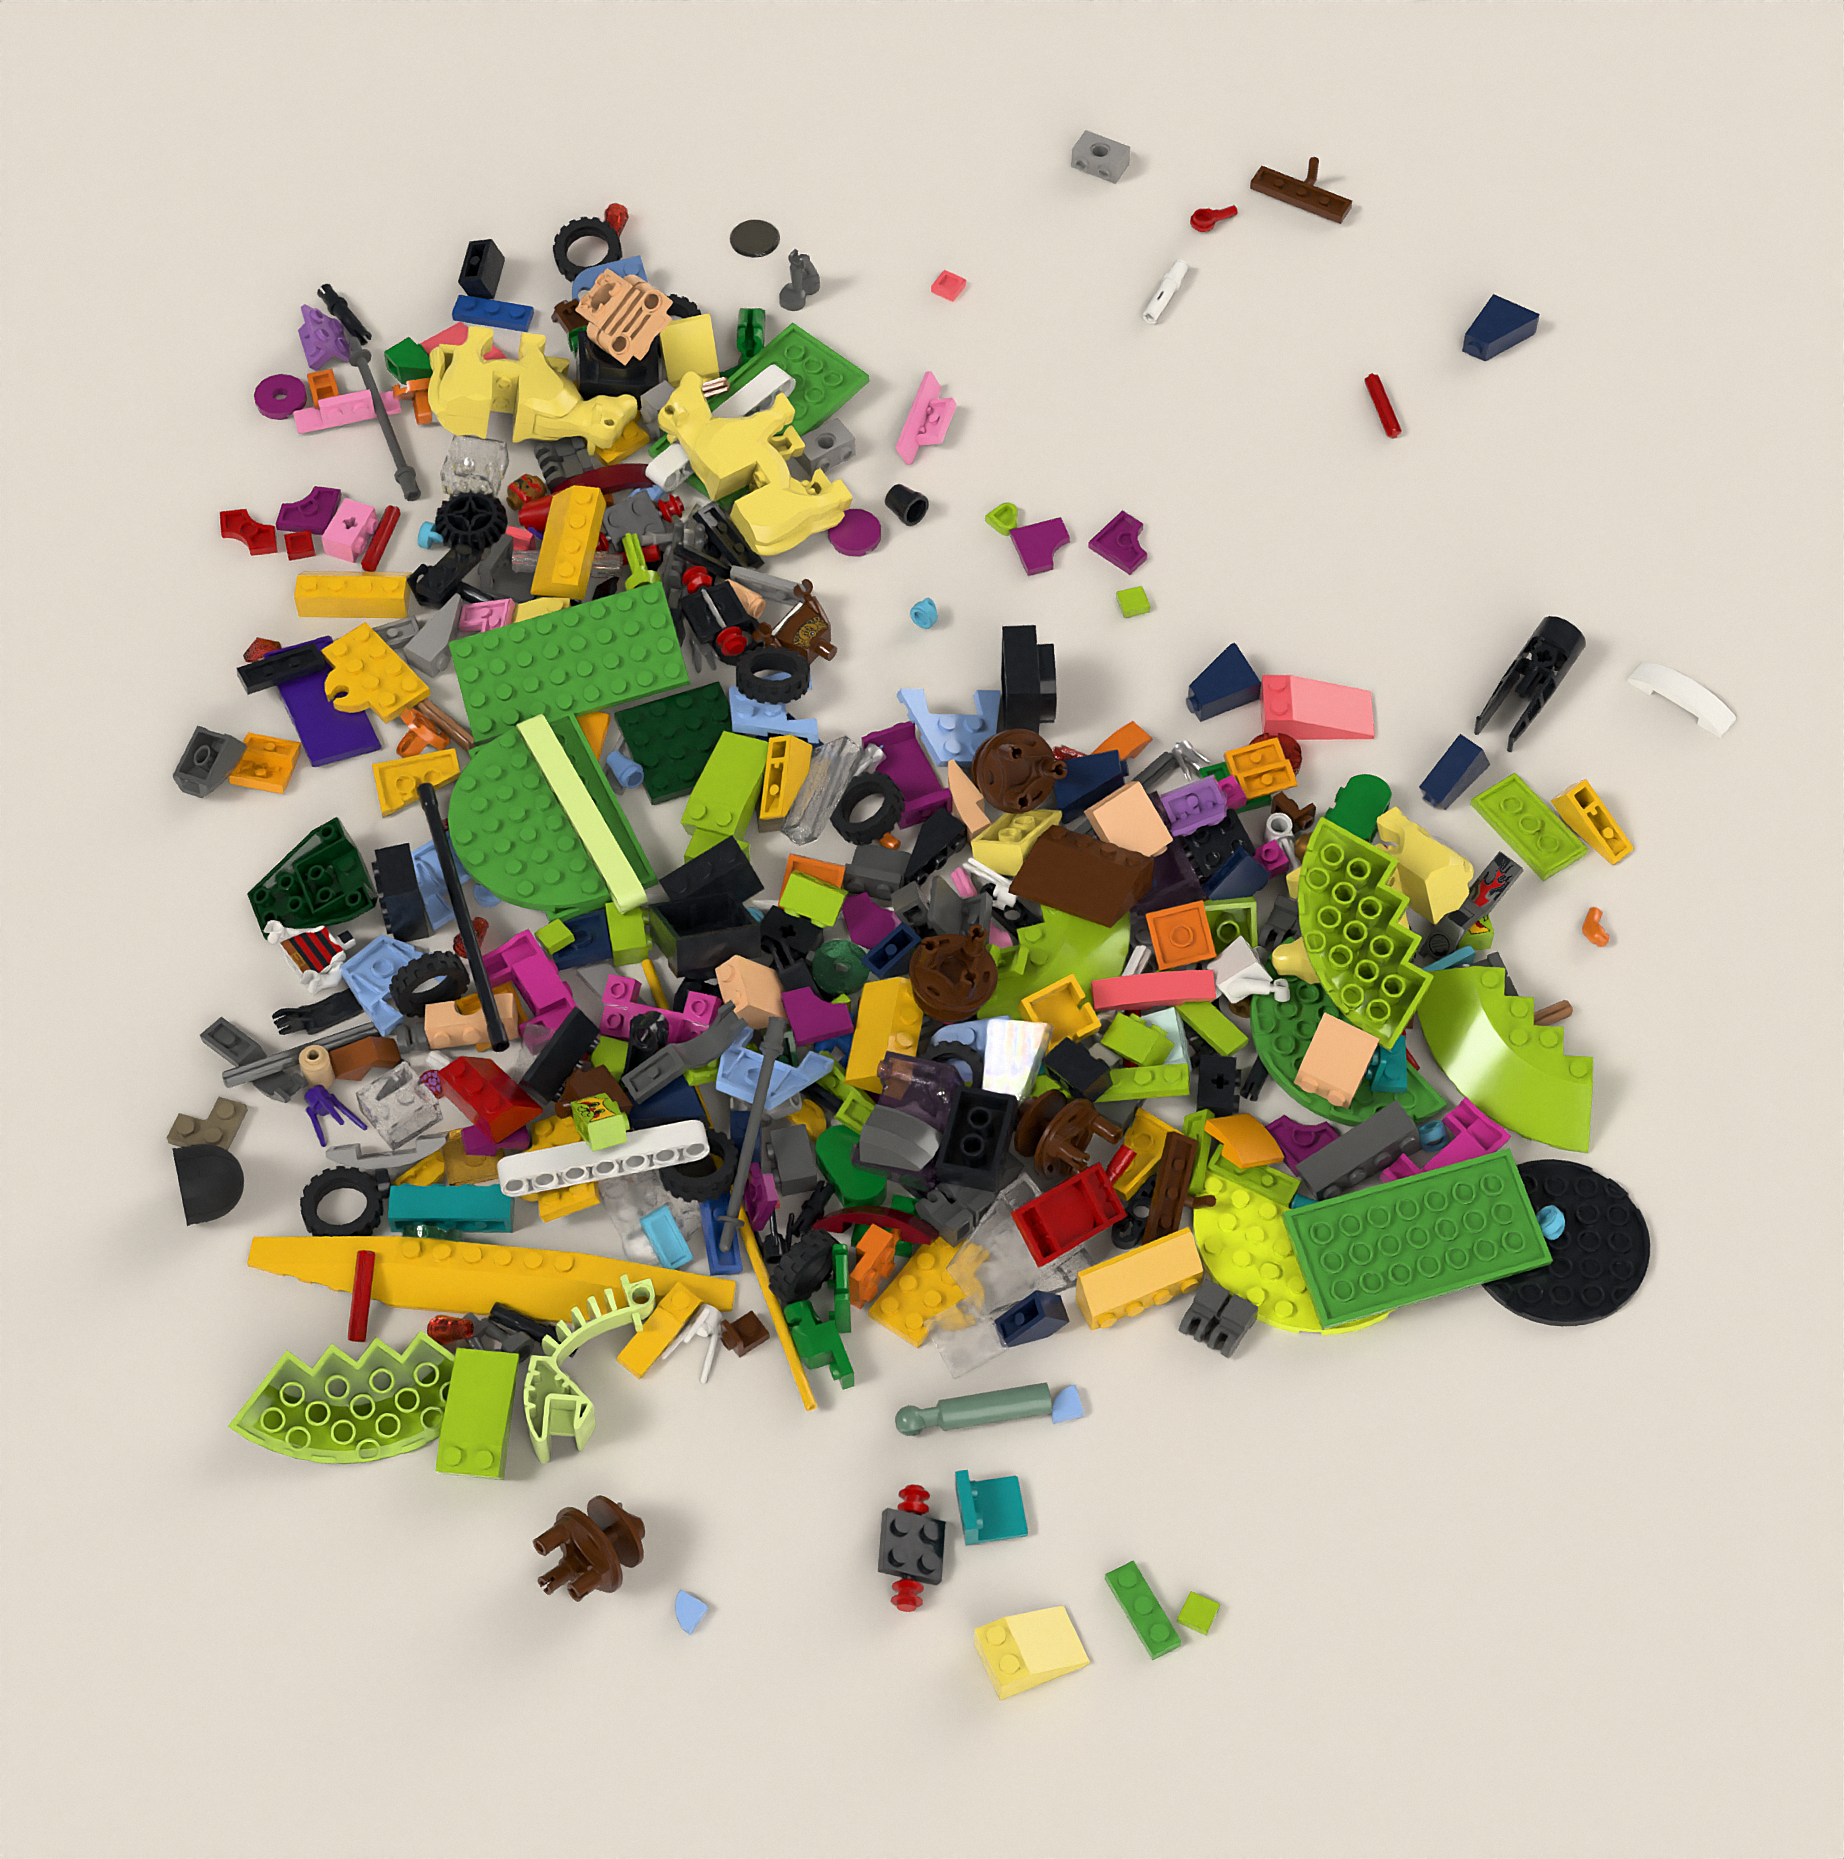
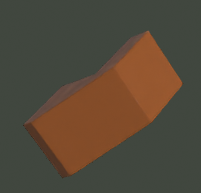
[329,1036,402,1081]

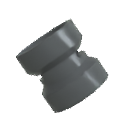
[396,1021,430,1055]

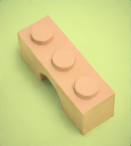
[424,992,519,1050]

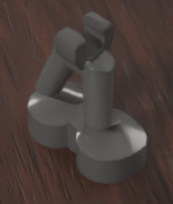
[779,249,820,311]
[461,1312,534,1364]

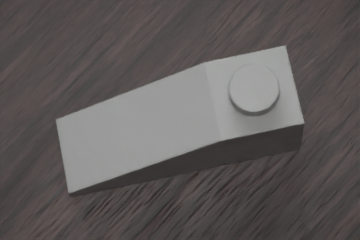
[404,593,462,678]

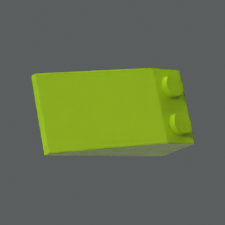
[680,731,769,841]
[435,1348,520,1480]

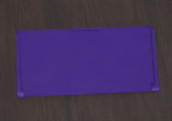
[264,635,382,767]

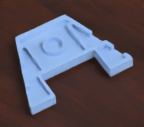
[729,672,819,743]
[897,688,1001,767]
[411,830,471,931]
[340,934,446,1037]
[715,1026,834,1110]

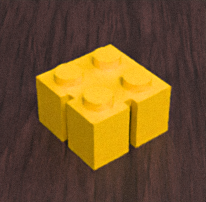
[1017,974,1102,1056]

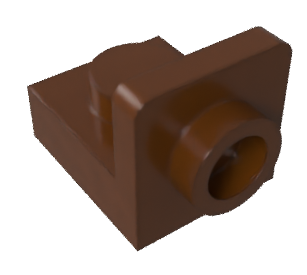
[551,298,589,334]
[1270,791,1316,835]
[719,1310,770,1358]

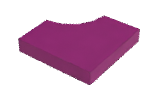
[276,486,342,535]
[1088,510,1147,575]
[1010,517,1070,576]
[841,892,902,950]
[781,986,854,1047]
[1265,1114,1340,1177]
[744,1163,778,1231]

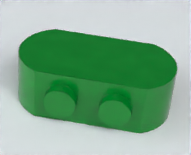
[1324,774,1392,844]
[815,1124,890,1208]

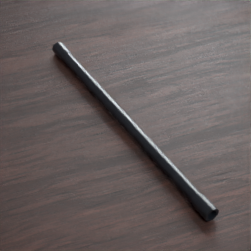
[417,783,510,1052]

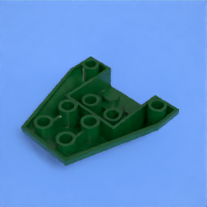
[247,817,378,940]

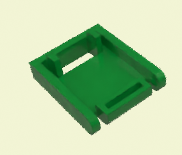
[827,1244,851,1333]

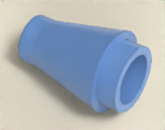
[606,750,644,789]

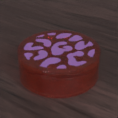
[418,1070,445,1100]

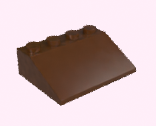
[1008,825,1154,928]

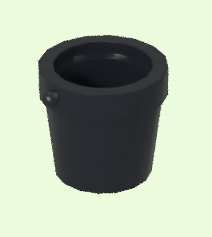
[885,484,929,526]

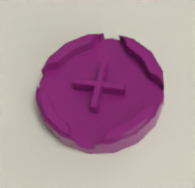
[828,509,881,556]

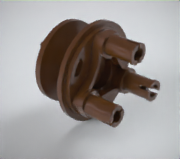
[971,728,1067,814]
[909,924,998,1023]
[1014,1089,1123,1180]
[533,1495,645,1602]

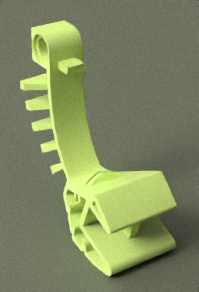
[524,1274,656,1463]

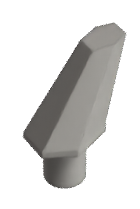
[638,531,674,547]

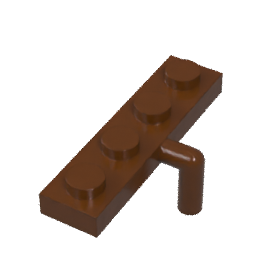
[1250,157,1352,224]
[1141,1131,1216,1246]

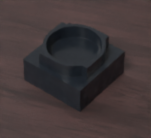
[576,331,659,410]
[1001,625,1057,735]
[648,890,761,979]

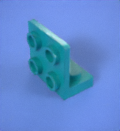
[1364,1035,1407,1093]
[955,1470,1028,1546]

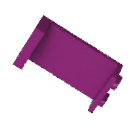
[861,721,952,830]

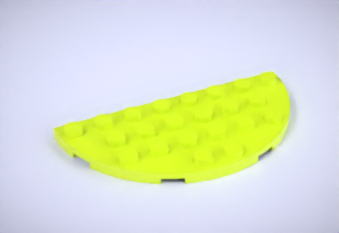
[1193,1170,1395,1335]

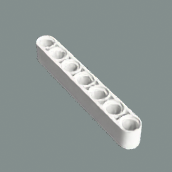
[645,365,796,492]
[497,1120,710,1197]

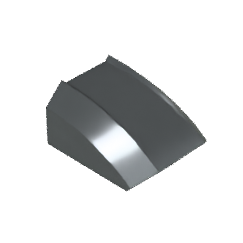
[173,725,248,798]
[859,1104,944,1171]

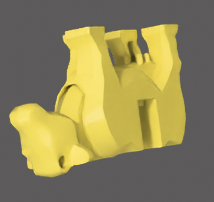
[428,326,638,456]
[657,371,853,556]
[1272,806,1474,984]

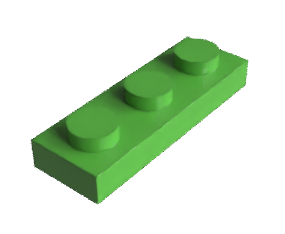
[1105,1560,1181,1660]

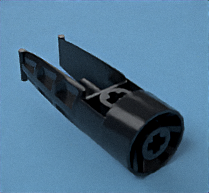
[1474,616,1586,752]

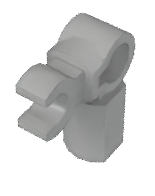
[730,1093,802,1128]

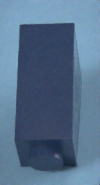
[1462,294,1540,361]
[1186,643,1261,722]
[1419,734,1490,810]
[1054,750,1129,824]
[625,1074,711,1131]

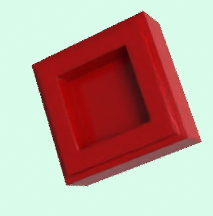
[284,530,316,561]

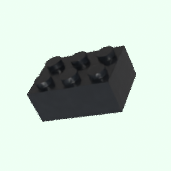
[371,843,429,942]
[935,1085,1019,1193]

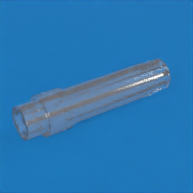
[512,550,623,579]

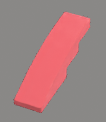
[1090,970,1216,1011]

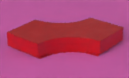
[220,509,278,556]

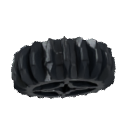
[435,489,508,554]

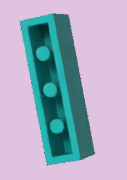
[387,1183,515,1233]

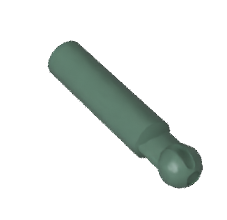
[895,1382,1052,1436]

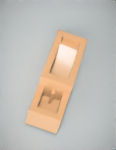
[948,759,991,848]

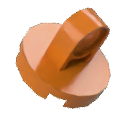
[392,378,432,425]
[396,706,451,758]

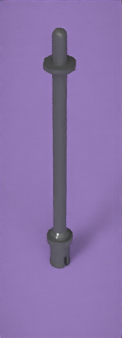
[348,336,421,501]
[717,1017,788,1252]

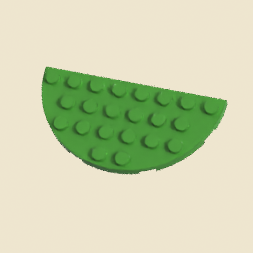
[448,727,611,911]
[1250,936,1447,1127]

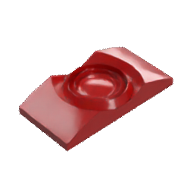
[1010,1162,1127,1268]

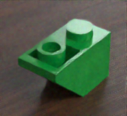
[384,337,433,385]

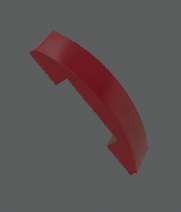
[550,463,656,495]
[813,1206,939,1245]

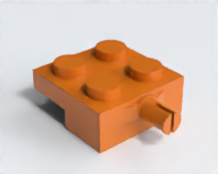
[849,1224,901,1310]

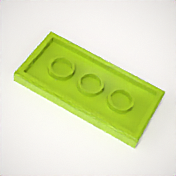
[1470,773,1588,881]

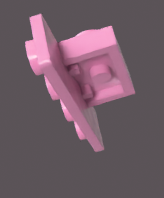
[896,371,957,465]
[293,389,401,434]

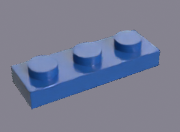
[452,295,534,332]
[699,1191,743,1276]

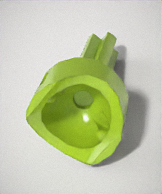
[622,533,665,591]

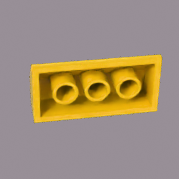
[530,485,606,600]
[294,571,412,619]
[844,977,924,1100]
[1075,1227,1203,1331]

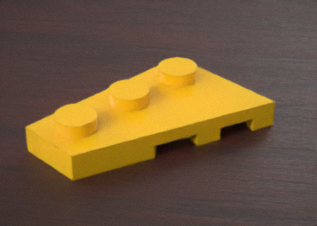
[372,748,461,818]
[1113,1107,1184,1201]

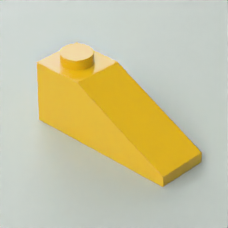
[759,735,812,820]
[1551,779,1634,865]

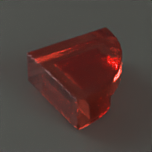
[243,637,282,663]

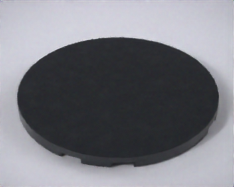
[1481,1159,1650,1327]

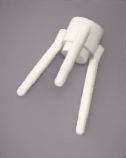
[961,858,1018,911]
[661,1304,722,1384]

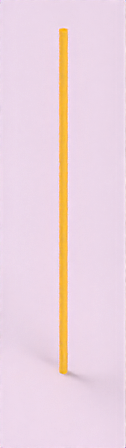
[641,959,817,1411]

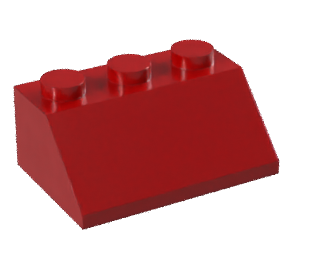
[437,1056,543,1145]

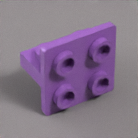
[298,304,350,371]
[1160,774,1227,837]

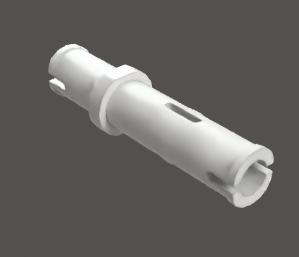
[1143,259,1189,324]

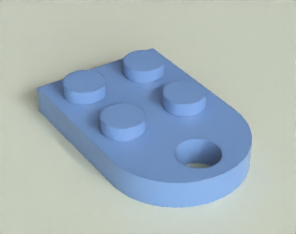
[572,255,648,302]
[928,1015,1019,1084]

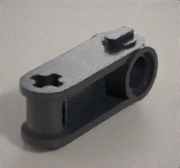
[622,1011,669,1087]

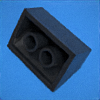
[658,835,765,903]
[518,1006,601,1106]

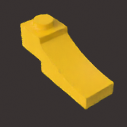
[616,1282,702,1380]

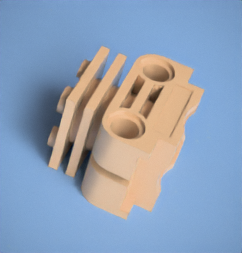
[575,268,673,365]

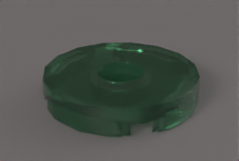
[812,939,870,995]
[401,1225,464,1242]

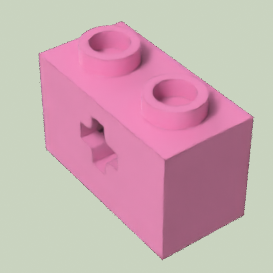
[321,498,379,563]

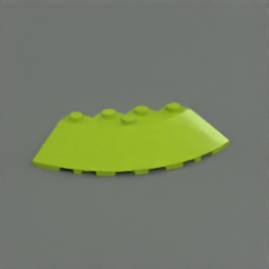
[1297,816,1434,1052]
[977,904,1131,1071]
[1417,966,1593,1154]
[228,1330,455,1464]

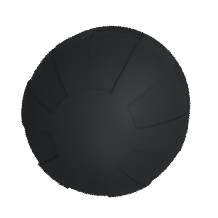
[172,1144,244,1226]

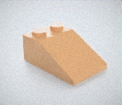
[1294,1013,1380,1109]

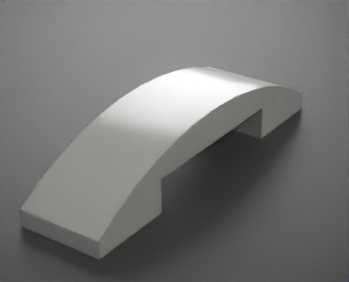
[325,1132,450,1169]

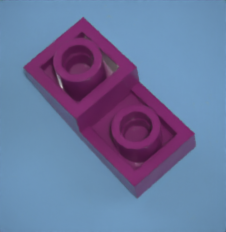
[461,1125,530,1156]

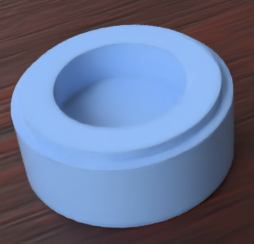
[474,883,501,907]

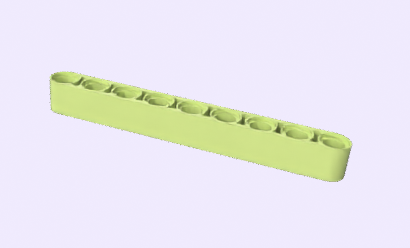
[516,714,648,914]

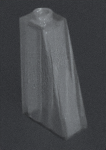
[780,735,866,846]
[982,1019,1054,1131]

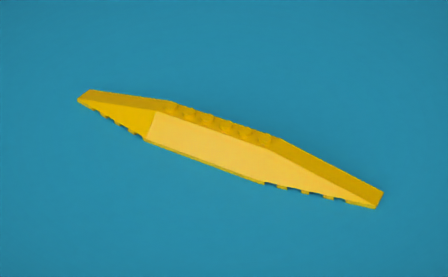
[247,1236,736,1324]

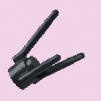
[746,1208,795,1264]

